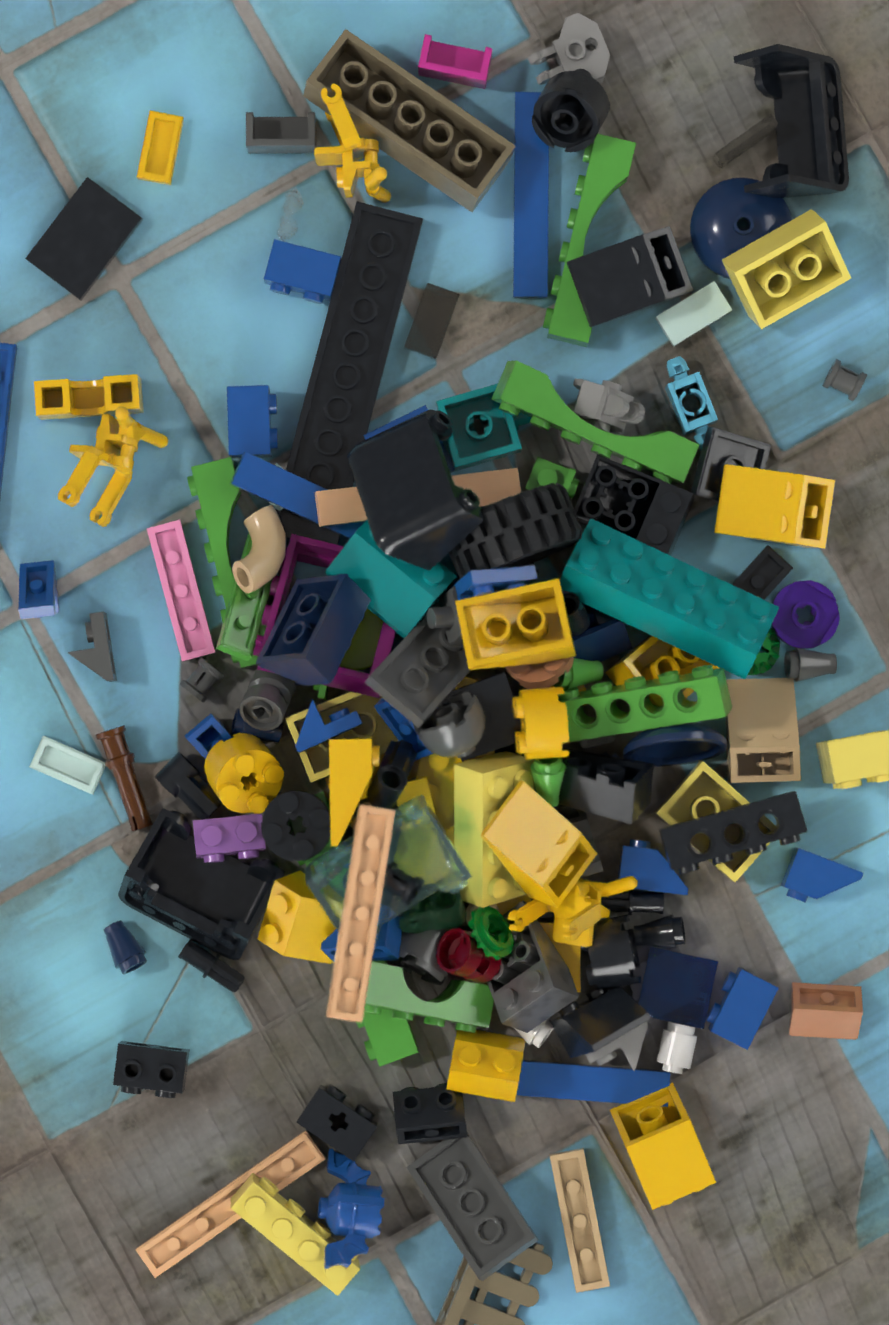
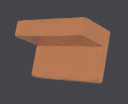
[789,982,863,1040]

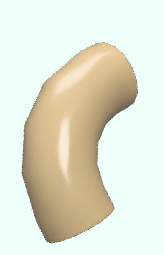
[233,505,286,594]

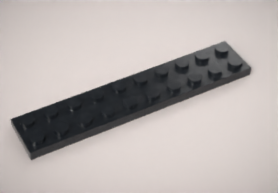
[275,201,423,545]

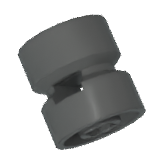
[239,669,296,731]

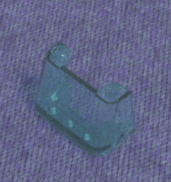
[305,795,472,943]

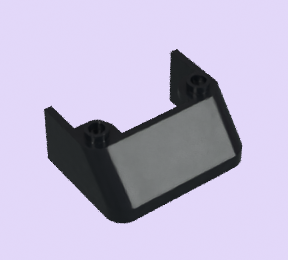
[734,44,849,198]

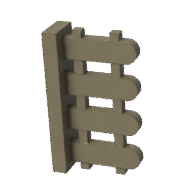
[435,1242,553,1325]

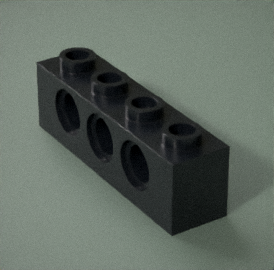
[659,791,808,874]

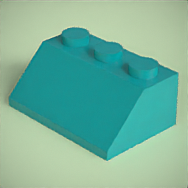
[325,520,456,638]

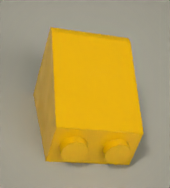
[610,1082,716,1210]

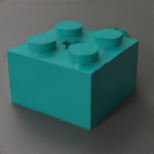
[436,383,531,471]

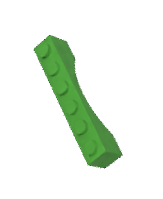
[543,134,636,347]
[492,360,699,484]
[187,457,266,669]

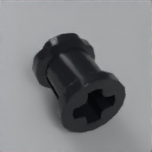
[383,861,424,906]

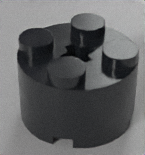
[532,69,610,152]
[261,791,331,861]
[581,915,641,991]

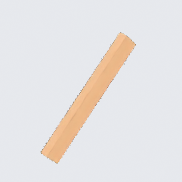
[315,468,521,527]
[325,805,395,1022]
[135,1130,326,1278]

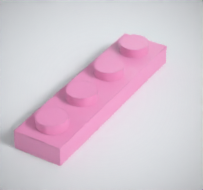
[147,520,216,662]

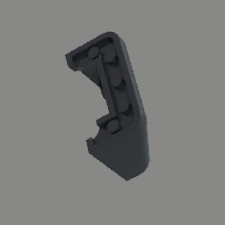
[347,409,485,571]
[118,808,285,960]

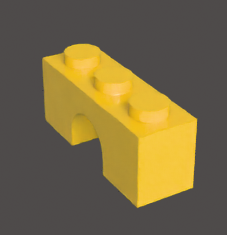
[34,374,144,420]

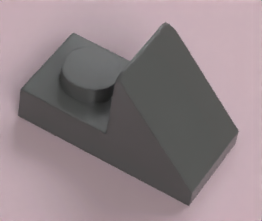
[68,612,117,682]

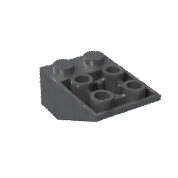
[487,901,579,1033]

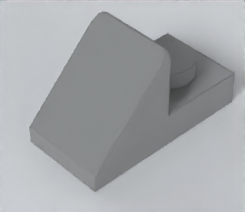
[585,1022,648,1071]

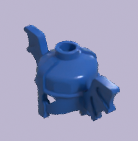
[318,1149,385,1269]

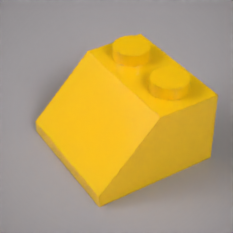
[257,871,344,964]
[446,1030,525,1102]

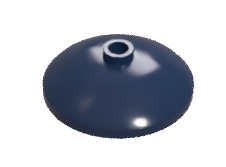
[690,178,792,279]
[623,722,727,767]

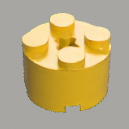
[512,687,569,760]
[204,733,284,814]

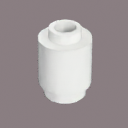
[657,1021,697,1074]

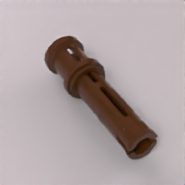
[96,725,153,831]

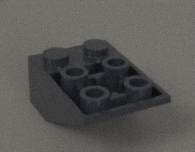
[567,226,693,327]
[574,454,695,556]

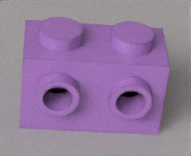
[193,813,266,863]

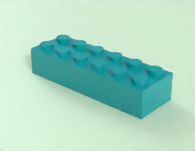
[560,519,779,679]

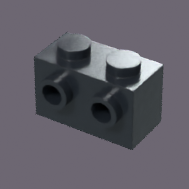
[113,1041,190,1098]
[393,1083,467,1145]

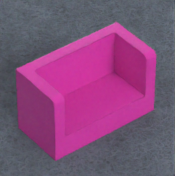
[418,34,493,89]

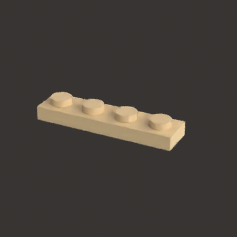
[549,1148,610,1293]

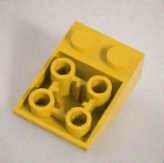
[714,464,835,549]
[480,780,597,908]

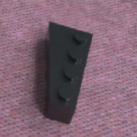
[511,746,654,824]

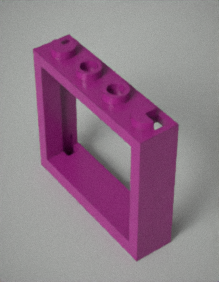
[253,534,396,698]

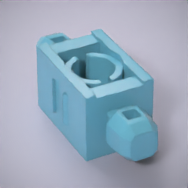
[665,356,718,450]

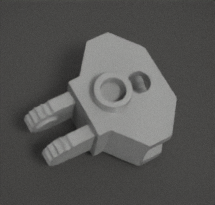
[528,13,610,85]
[567,378,646,433]

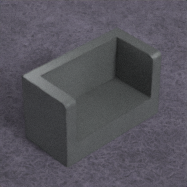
[246,112,317,154]

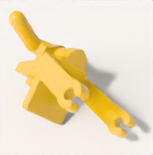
[314,84,391,203]
[58,406,169,527]
[508,876,638,947]

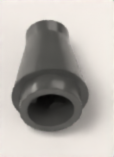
[784,648,837,682]

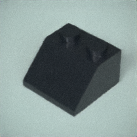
[550,987,651,1058]

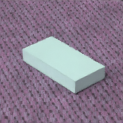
[656,281,732,347]
[29,736,106,795]

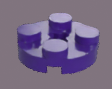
[771,580,840,649]

